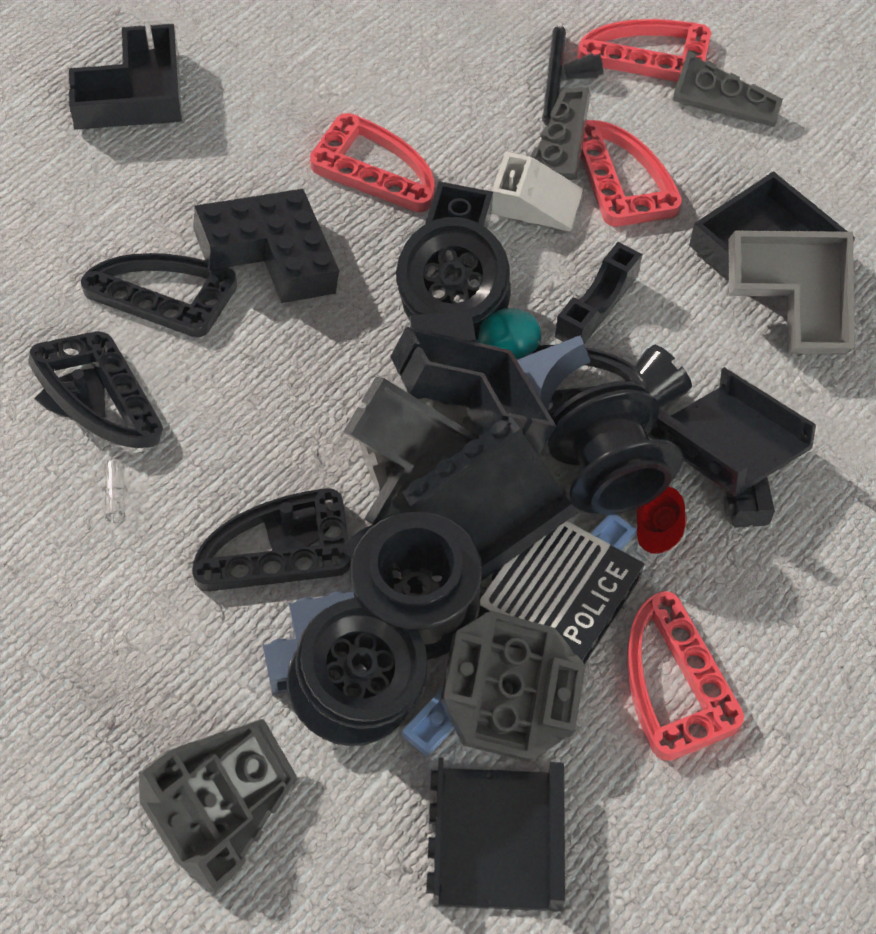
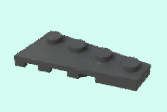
[673,50,783,127]
[530,87,591,180]

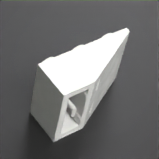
[492,151,583,232]

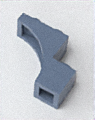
[263,591,354,695]

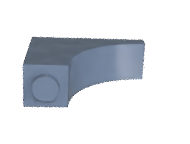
[517,335,591,411]

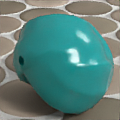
[478,308,541,360]

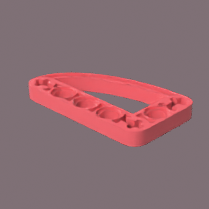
[578,19,711,82]
[310,113,435,212]
[581,120,682,227]
[627,591,744,761]

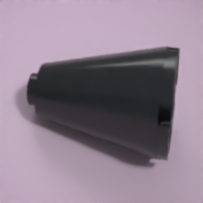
[624,344,692,408]

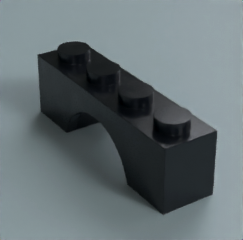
[555,242,643,344]

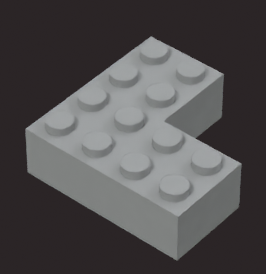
[729,231,855,354]

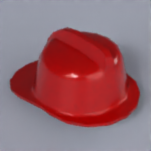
[637,486,687,554]

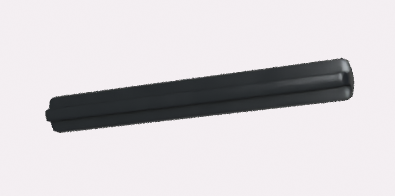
[542,26,566,124]

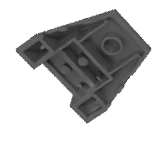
[139,719,297,893]

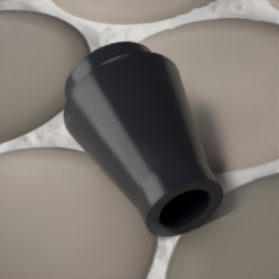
[564,53,604,80]

